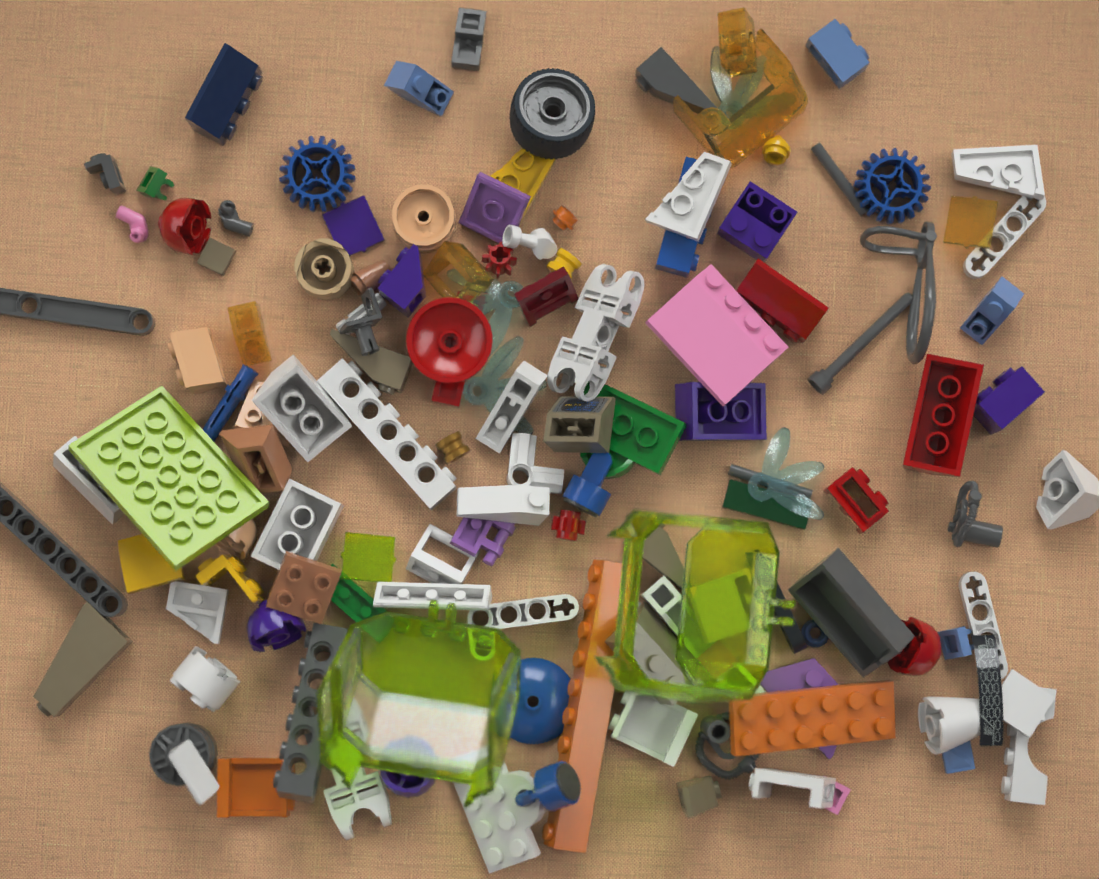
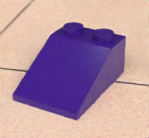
[675,382,767,441]

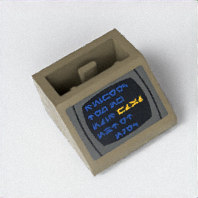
[543,396,616,453]

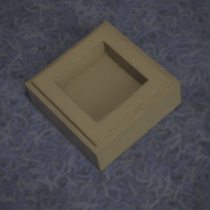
[197,238,236,276]

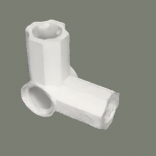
[506,433,564,494]

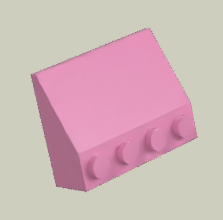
[645,264,788,407]

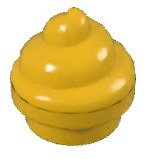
[762,135,791,165]

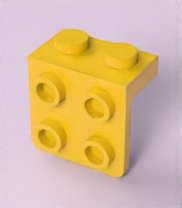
[195,554,264,604]

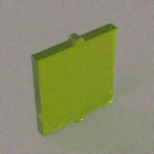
[340,532,396,582]

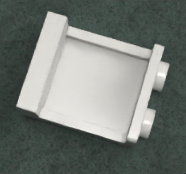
[608,684,698,767]
[749,768,836,809]

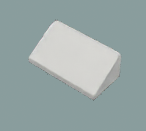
[168,740,219,805]

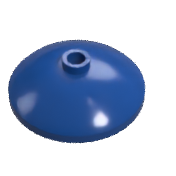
[490,658,570,744]

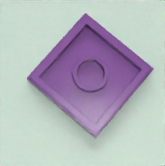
[458,172,531,243]

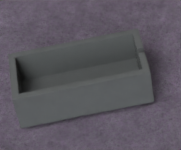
[788,548,915,678]

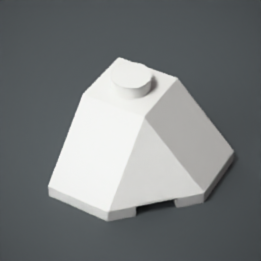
[1036,450,1099,530]

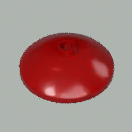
[406,297,493,383]

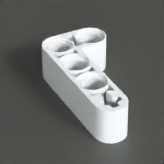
[467,594,579,660]

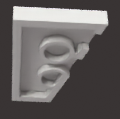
[952,145,1045,200]
[645,152,732,242]

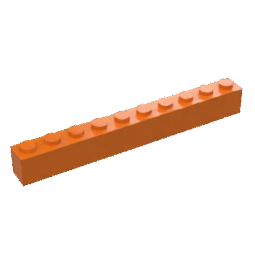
[542,559,636,853]

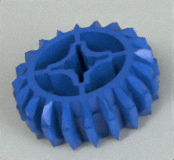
[279,136,356,212]
[854,148,931,224]

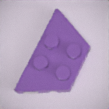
[754,658,839,759]

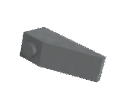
[635,47,718,119]

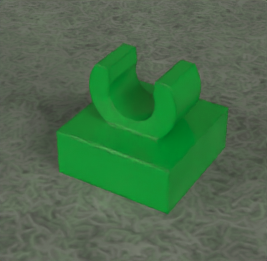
[136,166,174,200]

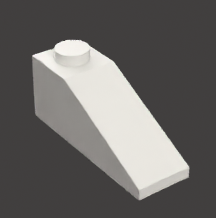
[475,361,548,454]
[457,485,550,526]

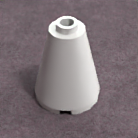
[918,696,980,755]

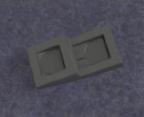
[451,7,487,71]

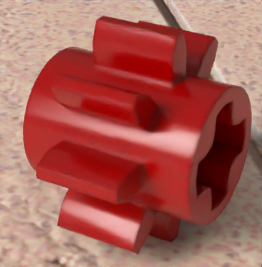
[482,241,517,279]
[551,509,586,541]

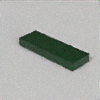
[722,479,812,530]

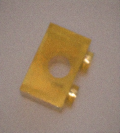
[717,7,758,77]

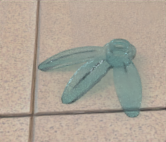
[710,46,796,128]
[447,268,524,356]
[463,336,547,435]
[748,427,824,520]

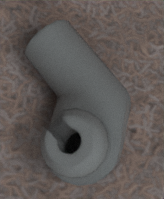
[218,200,254,237]

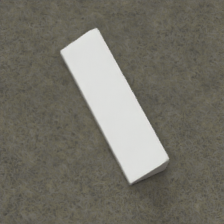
[373,582,492,611]

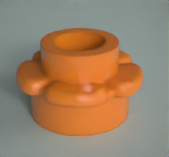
[552,205,578,231]

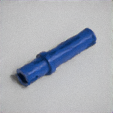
[203,364,259,442]

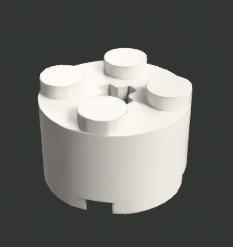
[170,646,240,712]

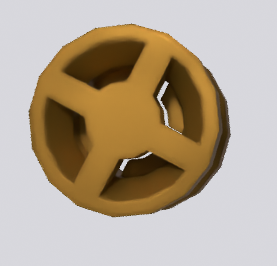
[435,431,471,465]

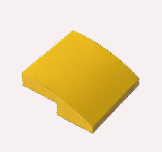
[118,534,185,594]

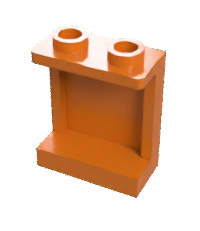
[217,757,296,818]

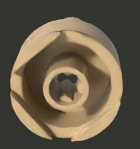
[294,238,354,300]

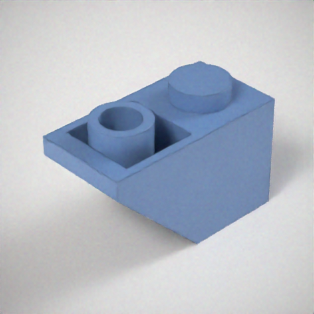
[384,61,454,116]
[960,277,1024,345]

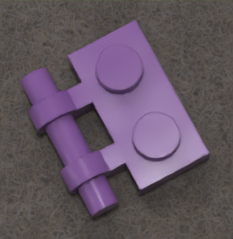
[449,517,516,566]

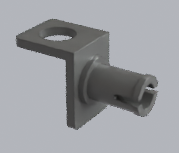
[339,288,382,356]

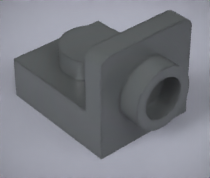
[84,153,126,195]

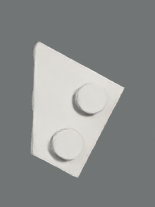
[166,581,229,644]

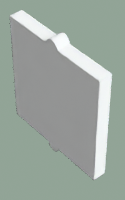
[1002,669,1055,738]

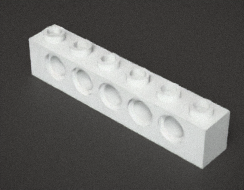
[317,358,457,510]

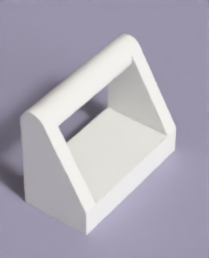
[406,524,480,584]

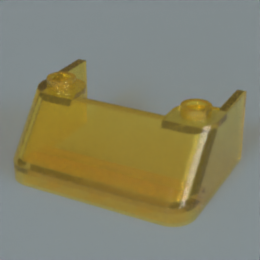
[673,28,808,168]

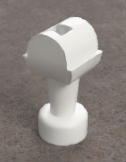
[502,225,557,260]

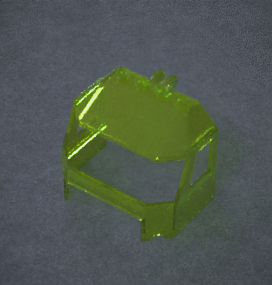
[594,510,795,703]

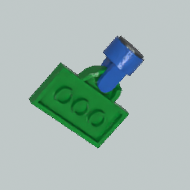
[562,381,687,517]

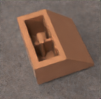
[220,424,293,493]

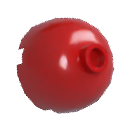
[158,198,211,255]
[887,617,941,676]

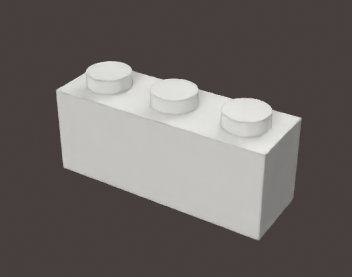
[53,436,125,525]

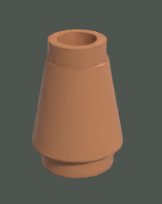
[351,259,392,297]

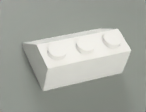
[252,355,352,462]
[251,478,344,570]

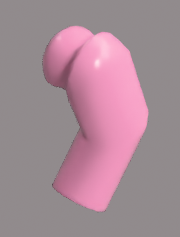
[116,205,149,243]

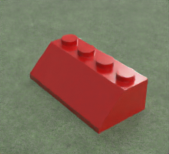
[903,354,984,477]

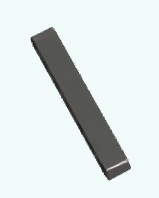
[0,482,128,617]

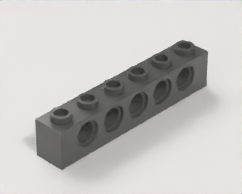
[273,623,350,803]

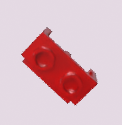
[824,467,889,534]

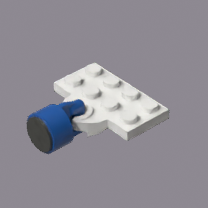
[447,745,581,873]

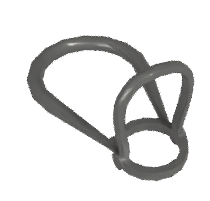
[860,221,937,364]

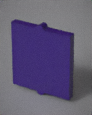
[322,195,385,256]

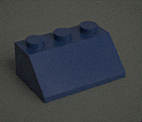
[185,43,263,146]

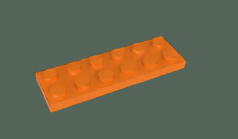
[729,680,896,756]

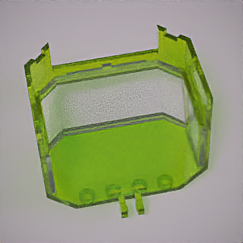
[316,600,521,809]

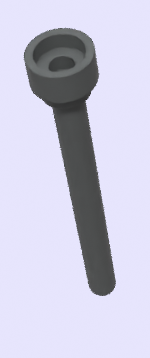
[808,293,913,395]

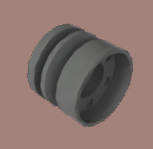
[149,722,218,786]

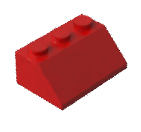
[736,258,829,343]

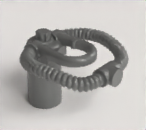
[948,481,1003,548]
[695,712,761,780]

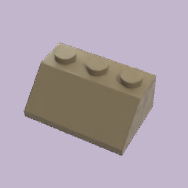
[605,602,700,706]

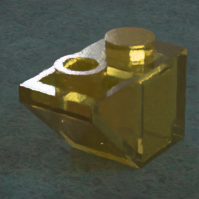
[227,301,272,366]

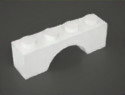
[1001,687,1056,805]

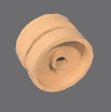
[392,185,456,253]

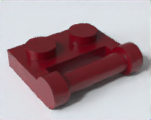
[514,266,579,327]

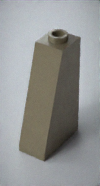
[33,602,133,717]

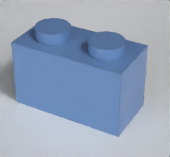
[805,19,870,89]

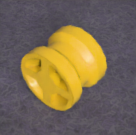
[546,248,582,279]

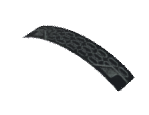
[972,635,1003,746]

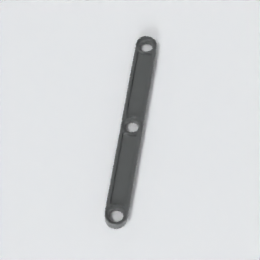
[0,288,155,335]

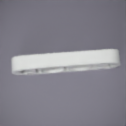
[963,196,1046,279]
[959,572,1008,680]

